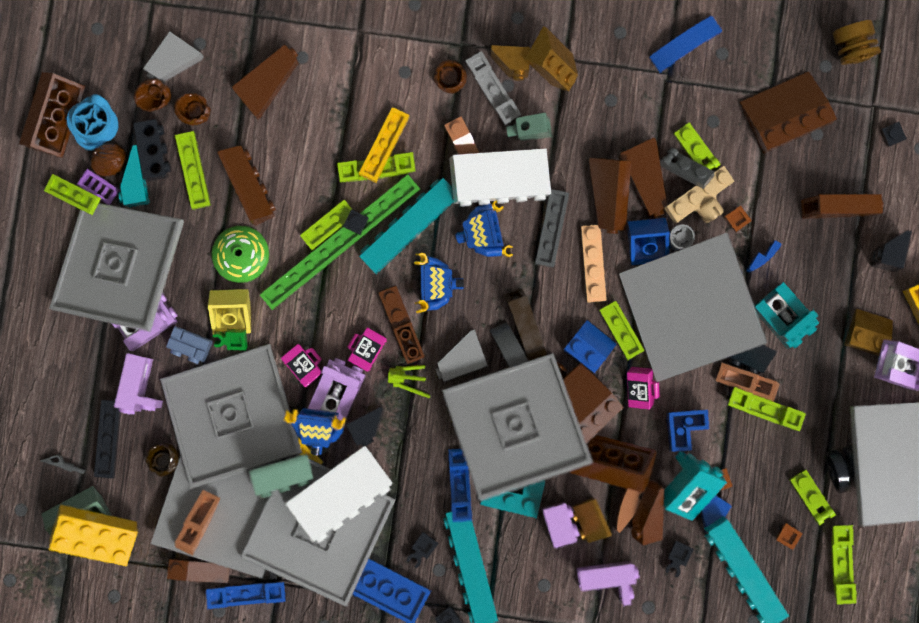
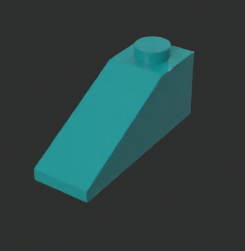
[119,145,150,208]

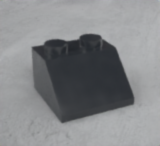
[870,230,912,272]
[727,345,777,374]
[347,407,385,447]

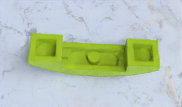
[338,152,416,182]
[728,387,806,431]
[831,525,857,604]

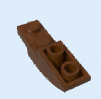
[378,285,425,364]

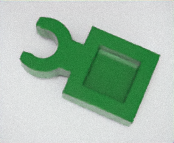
[213,329,248,350]

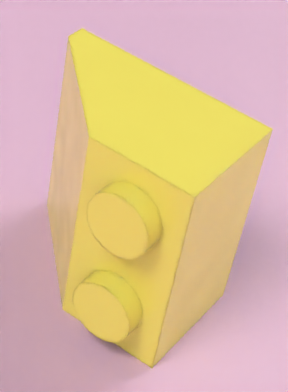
[208,289,251,334]

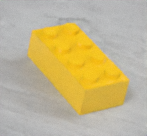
[49,505,138,566]

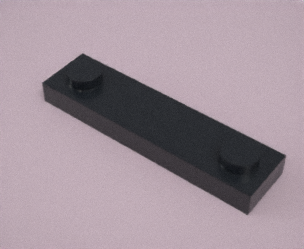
[94,400,121,479]

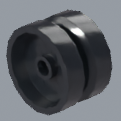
[825,445,856,493]

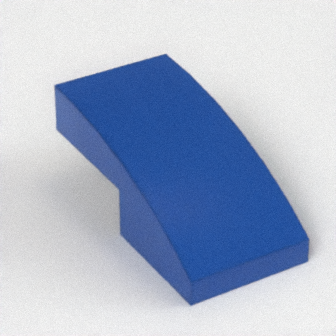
[746,240,782,272]

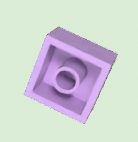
[542,502,579,548]

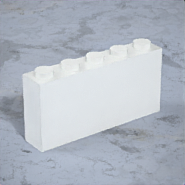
[449,149,551,207]
[285,446,393,543]

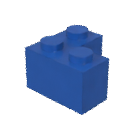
[666,410,709,452]

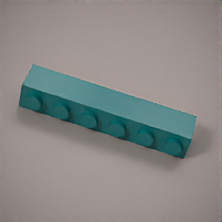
[359,178,454,274]
[443,511,498,623]
[704,516,789,623]

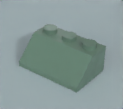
[249,455,313,499]
[42,486,112,536]

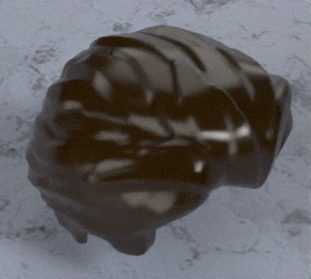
[145,443,179,477]

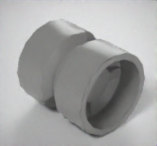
[669,224,695,252]

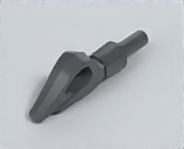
[40,454,86,474]

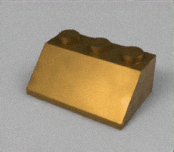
[525,26,578,92]

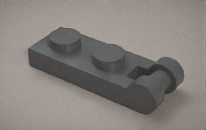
[660,147,715,189]

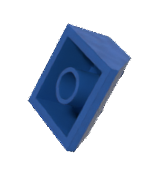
[628,218,670,266]
[563,320,617,374]

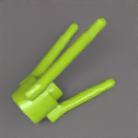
[388,365,431,398]

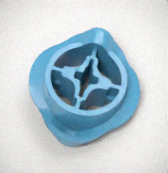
[67,94,119,151]

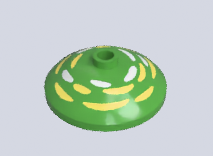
[212,226,269,283]

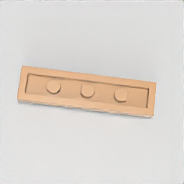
[581,225,606,303]

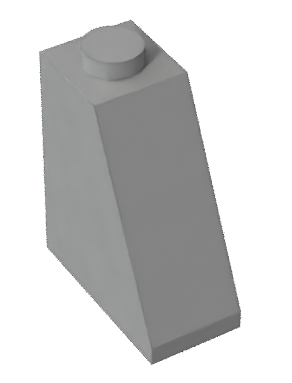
[143,32,204,82]
[436,330,488,382]

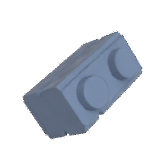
[166,326,213,364]

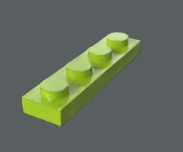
[175,131,211,210]

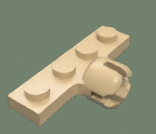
[664,166,735,224]

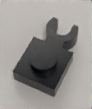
[406,532,439,568]
[665,540,694,577]

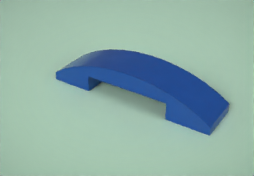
[649,16,722,73]
[448,449,472,522]
[206,582,286,609]

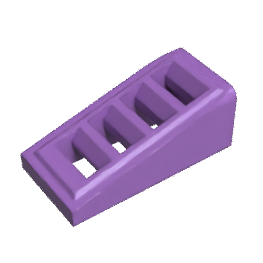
[77,169,120,205]

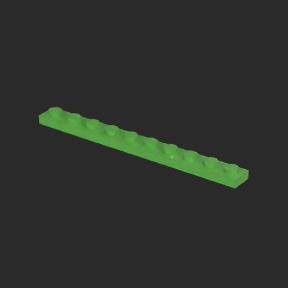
[260,175,420,310]

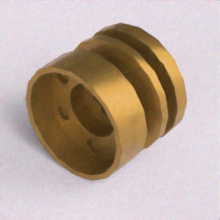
[832,20,881,65]

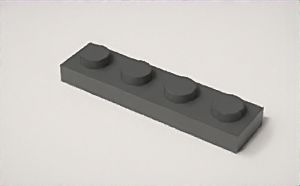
[535,189,569,268]

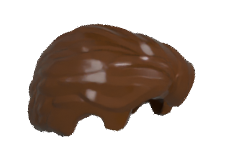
[433,60,467,94]
[134,78,171,111]
[174,93,211,125]
[91,144,128,176]

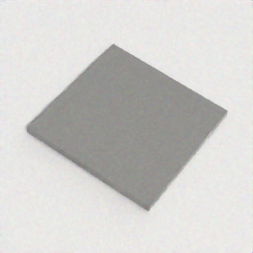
[49,203,184,332]
[619,233,767,382]
[160,343,302,489]
[442,353,592,501]
[850,403,919,526]
[240,454,396,607]
[151,456,284,578]

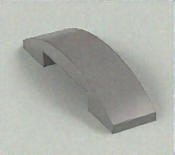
[465,51,521,125]

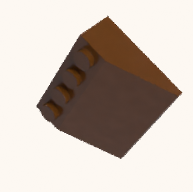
[740,72,837,154]
[563,363,624,443]

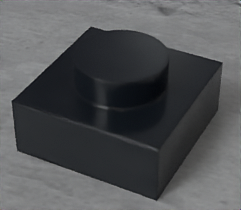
[880,122,907,147]
[343,209,369,236]

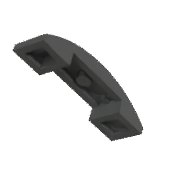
[489,322,528,368]

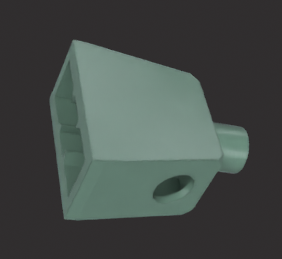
[506,113,552,141]

